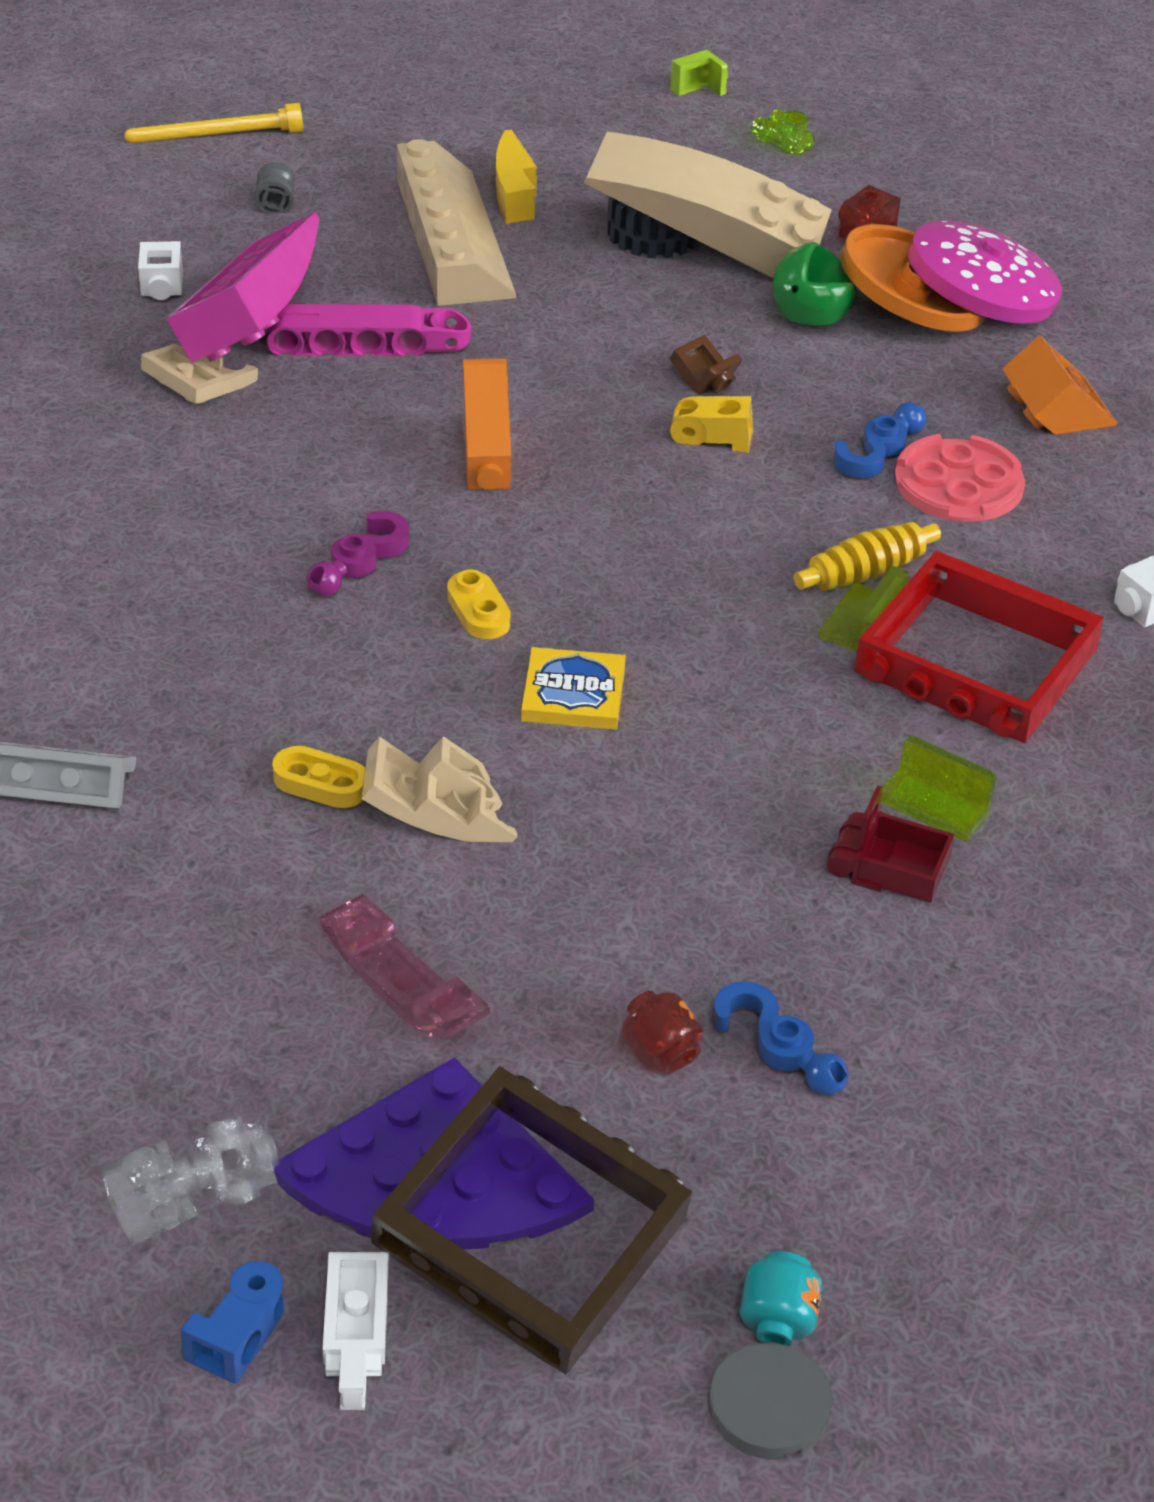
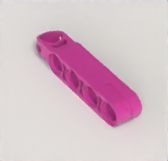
[267,304,472,356]

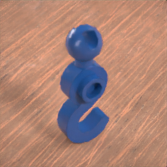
[833,401,927,478]
[713,981,849,1096]

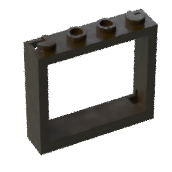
[371,1066,693,1375]

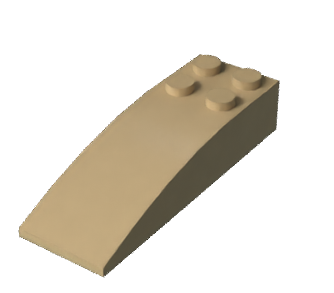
[584,131,832,278]

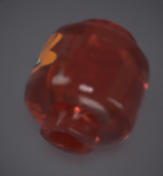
[622,991,703,1074]

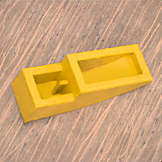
[496,129,537,224]

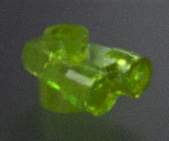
[751,109,815,155]

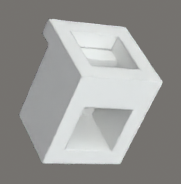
[138,241,183,300]

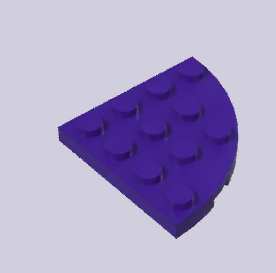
[269,1057,594,1250]

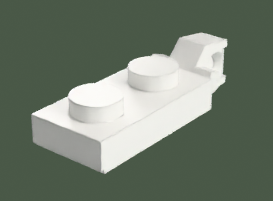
[322,1252,389,1410]

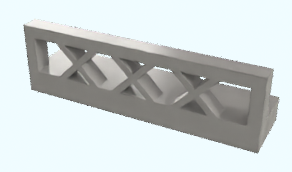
[0,741,137,808]

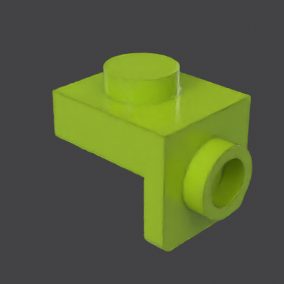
[670,49,728,96]

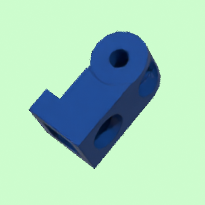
[181,1261,284,1384]

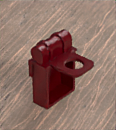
[827,785,955,903]

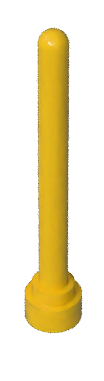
[124,103,303,143]

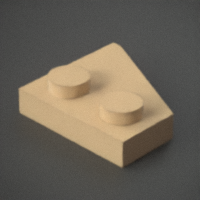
[141,344,258,404]

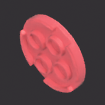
[895,434,1025,522]

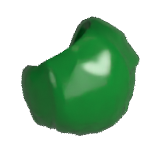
[772,242,856,327]

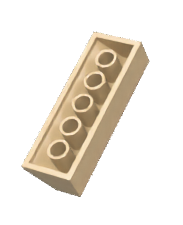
[397,139,516,306]

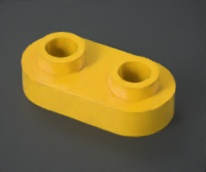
[447,569,511,639]
[272,746,365,808]

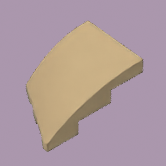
[361,736,517,842]

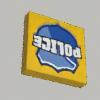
[521,647,626,730]

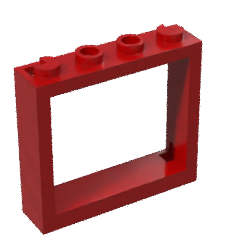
[854,550,1104,743]

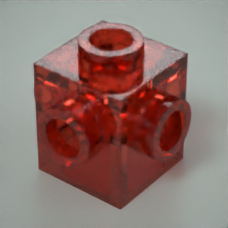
[838,185,901,240]

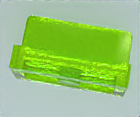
[818,566,909,652]
[881,735,997,843]

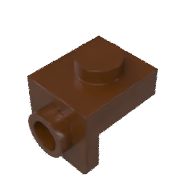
[669,335,742,395]

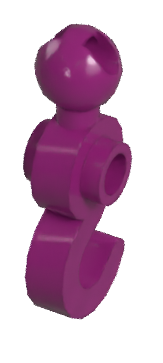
[306,511,410,598]

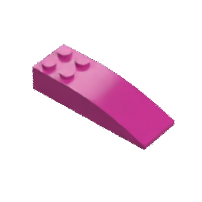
[166,212,320,363]

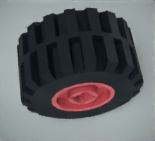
[607,196,700,258]

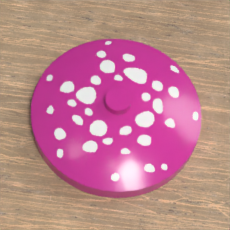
[908,220,1062,324]

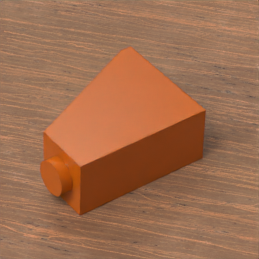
[463,359,511,490]

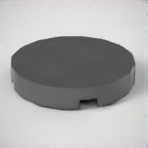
[708,1342,833,1460]

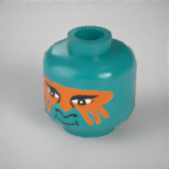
[739,1251,823,1346]

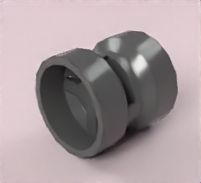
[255,162,295,213]

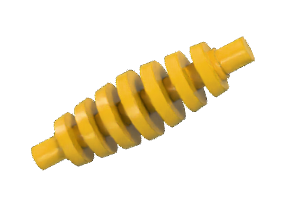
[793,522,941,591]

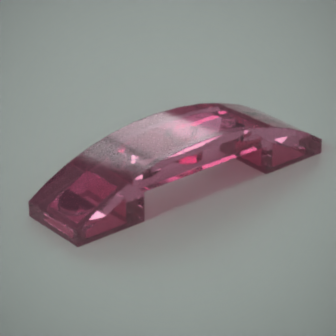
[319,894,490,1039]

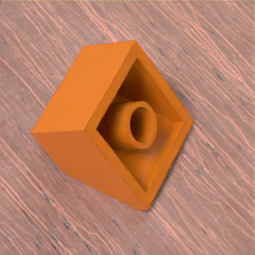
[1002,335,1118,435]

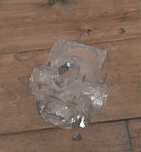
[190,1116,279,1206]
[100,1139,200,1245]

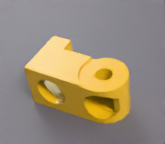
[670,396,753,453]

